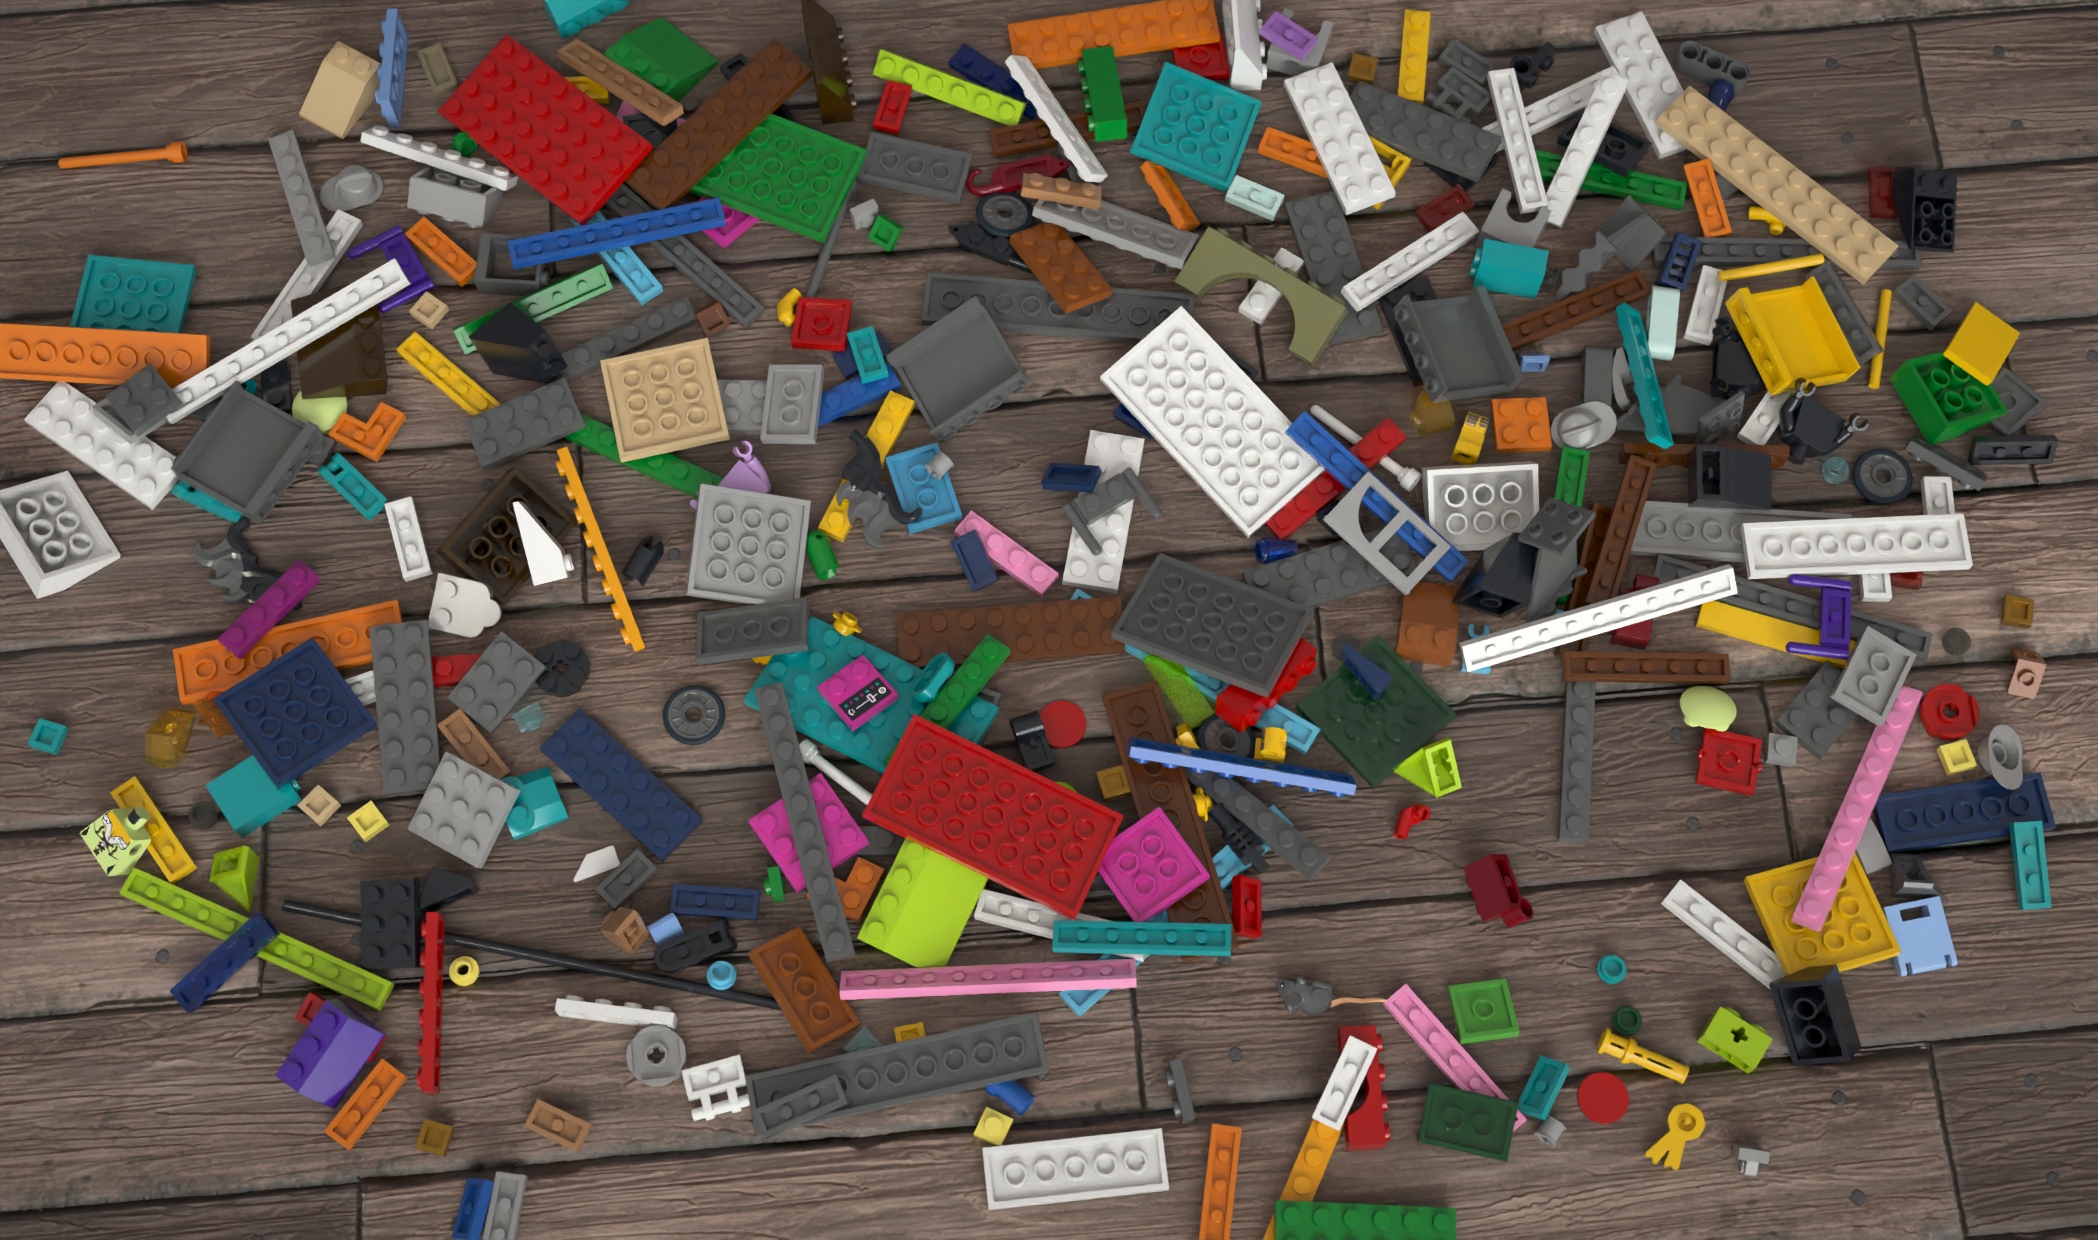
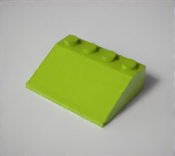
[857,839,989,968]

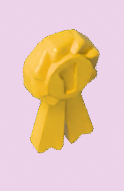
[1644,1103,1705,1171]

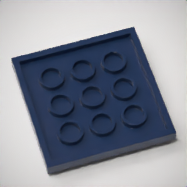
[213,637,377,790]

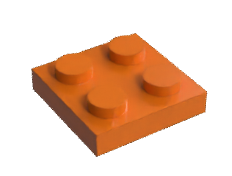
[1490,397,1552,453]

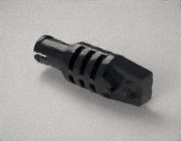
[1208,802,1269,875]

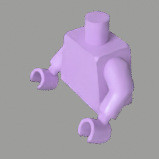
[690,441,771,509]

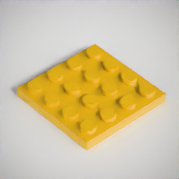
[1743,853,1901,976]

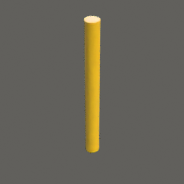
[1717,253,1824,282]
[1868,289,1892,389]

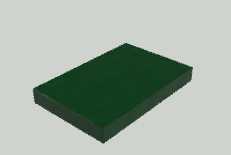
[1417,1082,1519,1162]

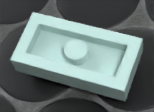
[1225,175,1285,221]

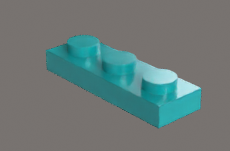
[2009,821,2052,910]

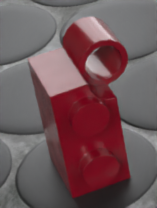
[1608,574,1660,650]
[1463,854,1533,928]

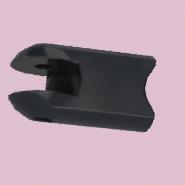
[621,536,664,586]

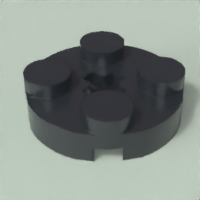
[535,641,591,698]

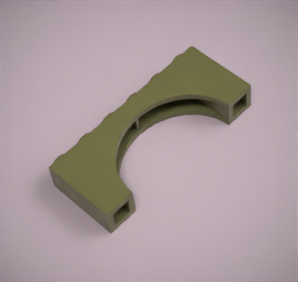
[1174,227,1348,368]

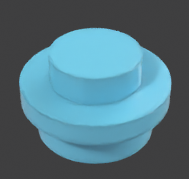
[707,961,736,990]

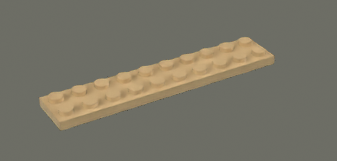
[1655,86,1899,285]

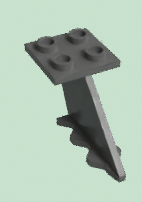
[1555,196,1668,301]
[1616,374,1745,444]
[1518,497,1596,623]

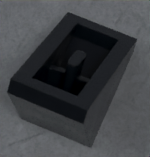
[420,866,479,916]

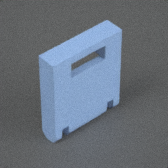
[1882,896,1957,977]

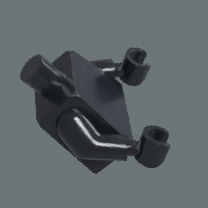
[1709,316,1763,400]
[1779,378,1869,465]

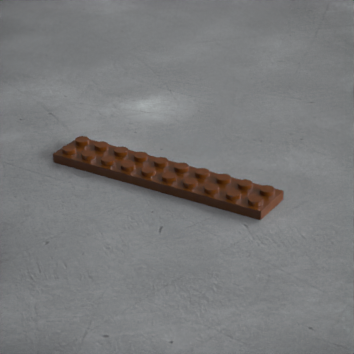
[1102,680,1239,963]

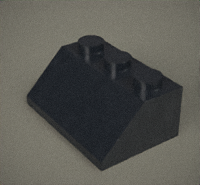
[1769,964,1861,1066]

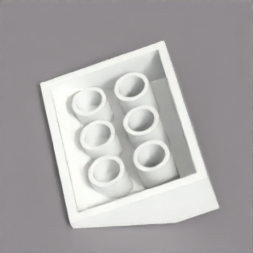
[1222,0,1267,91]
[1422,461,1539,551]
[0,471,121,599]

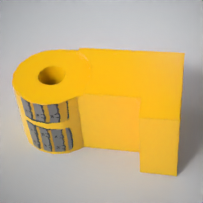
[1451,412,1490,465]
[1254,727,1287,763]

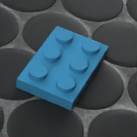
[885,442,962,534]

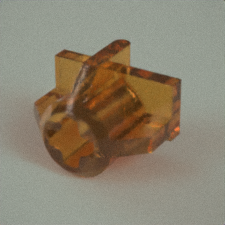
[193,690,233,738]

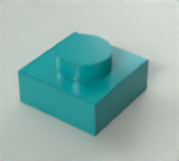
[27,718,69,755]

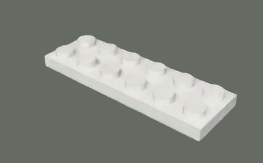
[1593,12,1688,159]
[1284,62,1396,215]
[24,382,179,510]
[1062,430,1145,594]
[982,1128,1169,1210]

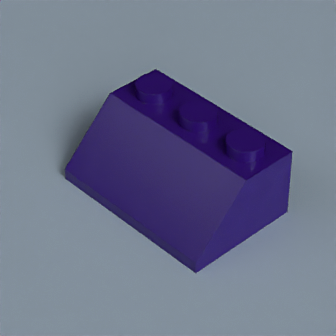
[275,999,386,1108]

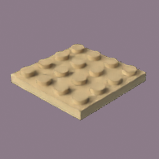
[600,338,730,463]

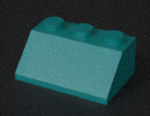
[542,0,630,40]

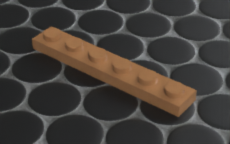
[558,39,684,126]

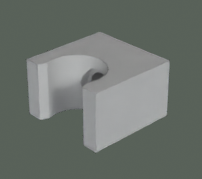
[1266,8,1334,76]
[1476,189,1551,248]

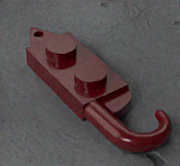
[966,154,1070,196]

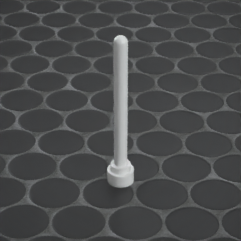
[1310,405,1422,492]
[799,739,872,805]

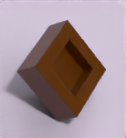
[693,300,730,338]

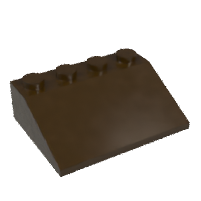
[801,0,857,125]
[290,284,388,399]
[435,467,577,606]

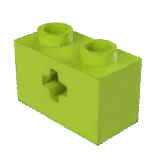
[1696,1006,1773,1074]

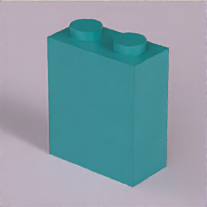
[1469,239,1549,299]
[205,755,302,838]

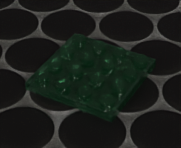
[1295,635,1457,789]

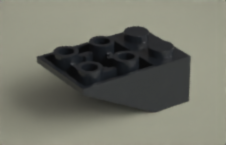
[1892,168,1957,253]
[1688,445,1772,510]

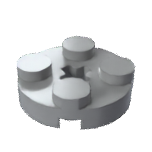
[626,1025,687,1087]

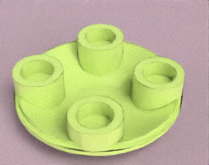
[292,391,348,434]
[1680,686,1737,731]

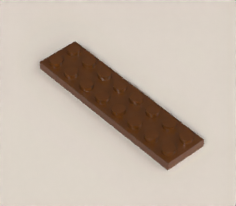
[625,38,813,210]
[897,596,1125,669]

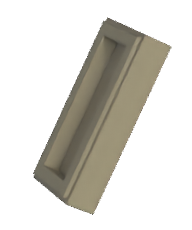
[416,42,459,97]

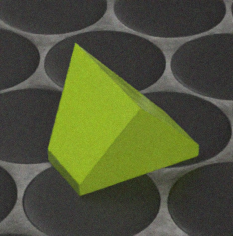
[1392,737,1462,798]
[209,845,260,913]

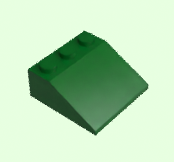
[604,17,719,102]
[1889,351,2008,445]

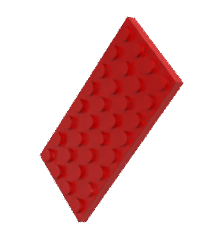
[438,34,654,226]
[862,714,1124,920]

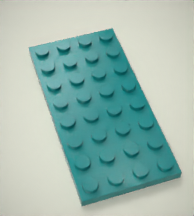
[744,615,999,774]

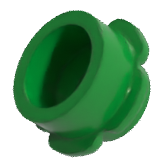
[451,131,477,157]

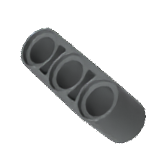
[1673,40,1751,95]
[1580,345,1613,407]

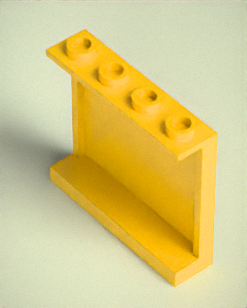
[1725,276,1861,396]

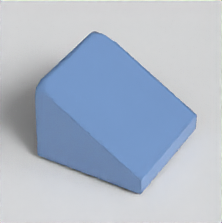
[1517,353,1550,372]
[647,913,685,946]

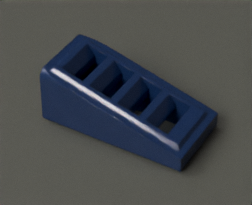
[1654,231,1702,292]
[1339,644,1392,701]

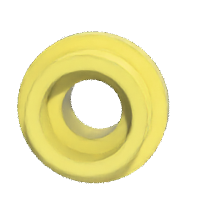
[449,956,479,986]

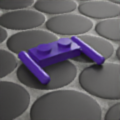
[347,225,435,313]
[1785,574,1852,660]

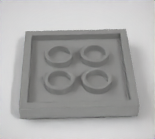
[407,751,521,868]

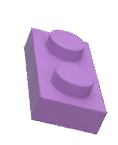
[1260,11,1318,62]

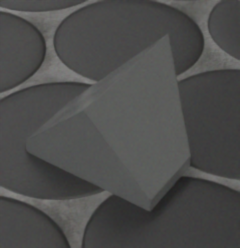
[1889,853,1948,901]

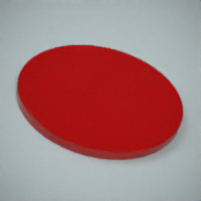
[1040,701,1086,748]
[1577,1072,1629,1124]

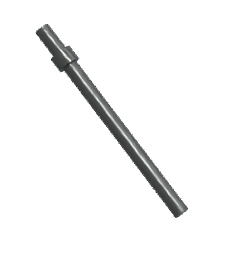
[805,175,858,298]

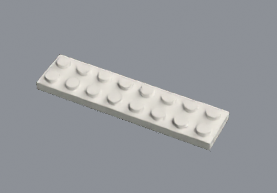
[1740,513,1973,579]

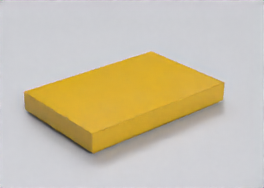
[1942,302,2020,386]

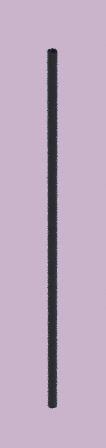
[282,899,782,1011]

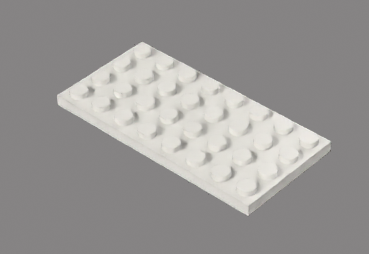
[1100,306,1325,538]

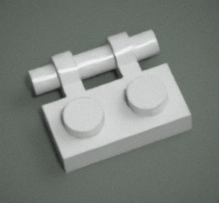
[682,1055,750,1121]

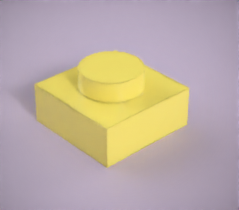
[1936,739,1977,776]
[347,801,389,842]
[974,1107,1013,1146]

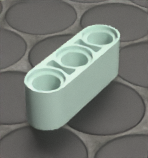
[1645,285,1680,361]

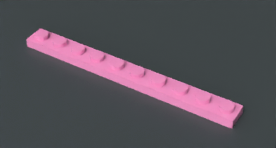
[1792,685,1923,933]
[839,959,1137,1000]

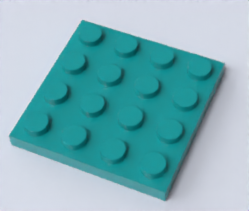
[1130,62,1262,193]
[70,255,197,333]

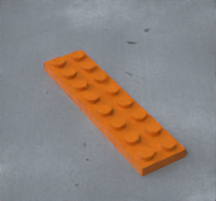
[1008,0,1220,69]
[0,323,210,388]
[173,599,403,705]

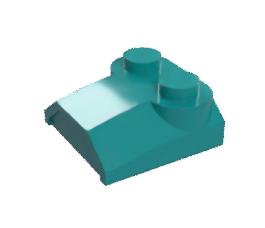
[501,766,569,840]

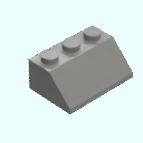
[407,165,504,228]

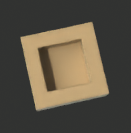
[409,291,449,329]
[297,785,341,827]

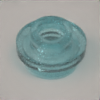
[1821,457,1849,484]

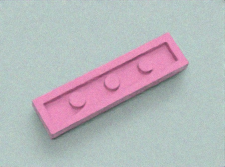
[954,510,1059,598]

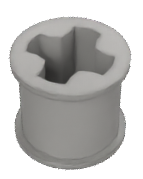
[925,451,954,480]
[1534,1116,1566,1147]

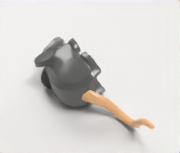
[1276,977,1387,1016]

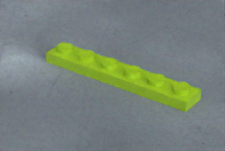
[873,49,1026,126]

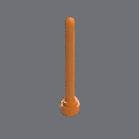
[58,141,188,169]

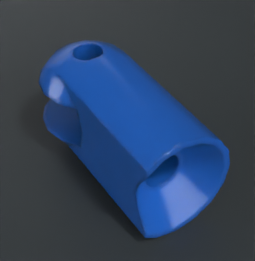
[985,1080,1036,1116]

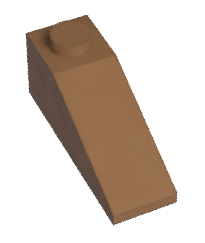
[600,907,650,957]

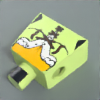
[80,806,151,876]

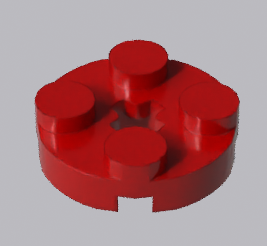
[1919,684,1979,741]

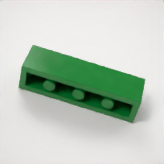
[1078,46,1127,142]

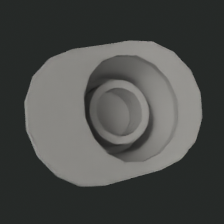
[320,165,383,212]
[1551,401,1617,450]
[1977,724,2023,790]

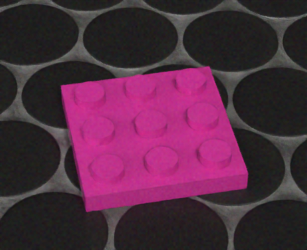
[748,773,869,893]
[1098,807,1211,922]

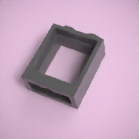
[474,233,552,296]

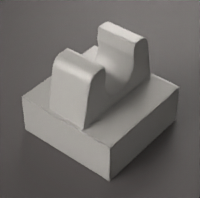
[1732,1143,1770,1177]

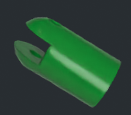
[805,530,840,580]

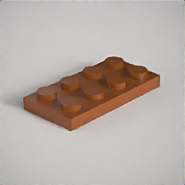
[1009,222,1112,314]
[748,926,861,1054]

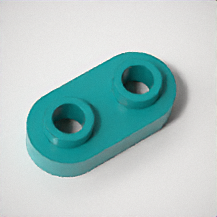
[909,652,955,703]

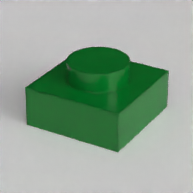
[868,214,904,252]
[764,866,786,903]

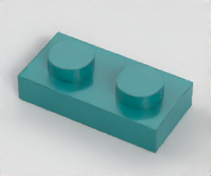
[847,326,888,384]
[1518,1055,1570,1121]

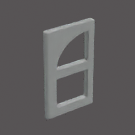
[1323,471,1451,596]

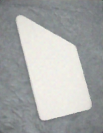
[573,845,620,882]

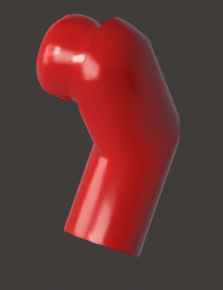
[1393,804,1431,839]

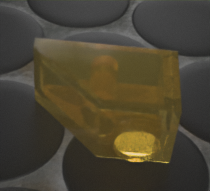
[1410,388,1455,437]
[145,708,196,768]

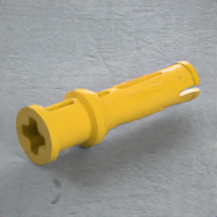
[1596,1028,1689,1084]

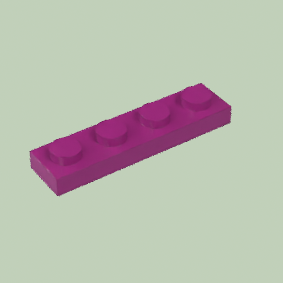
[217,560,321,660]

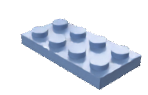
[375,9,409,128]

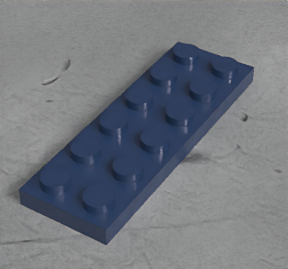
[539,708,703,863]
[1873,772,2056,853]

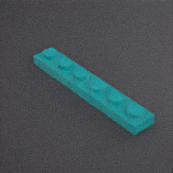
[1616,302,1674,449]
[1052,920,1232,956]

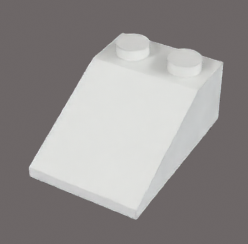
[513,501,574,586]

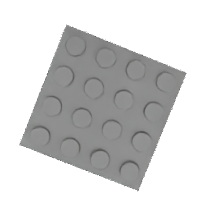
[686,484,811,605]

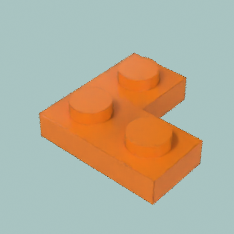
[328,402,406,462]
[806,857,885,923]

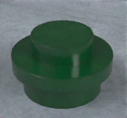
[1612,1006,1642,1036]

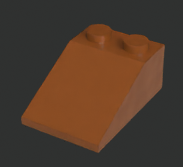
[1393,581,1459,667]

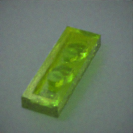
[1143,654,1215,730]

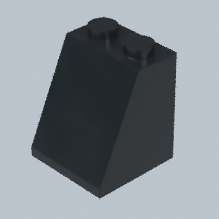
[469,302,568,384]
[1452,533,1537,618]

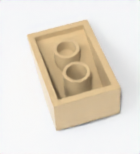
[299,41,382,139]

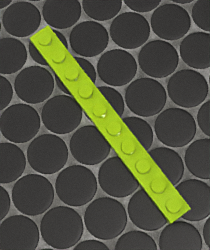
[119,868,394,1011]

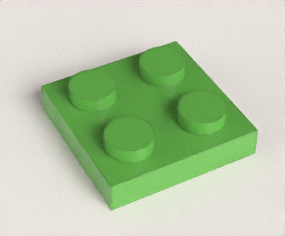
[1447,978,1520,1044]

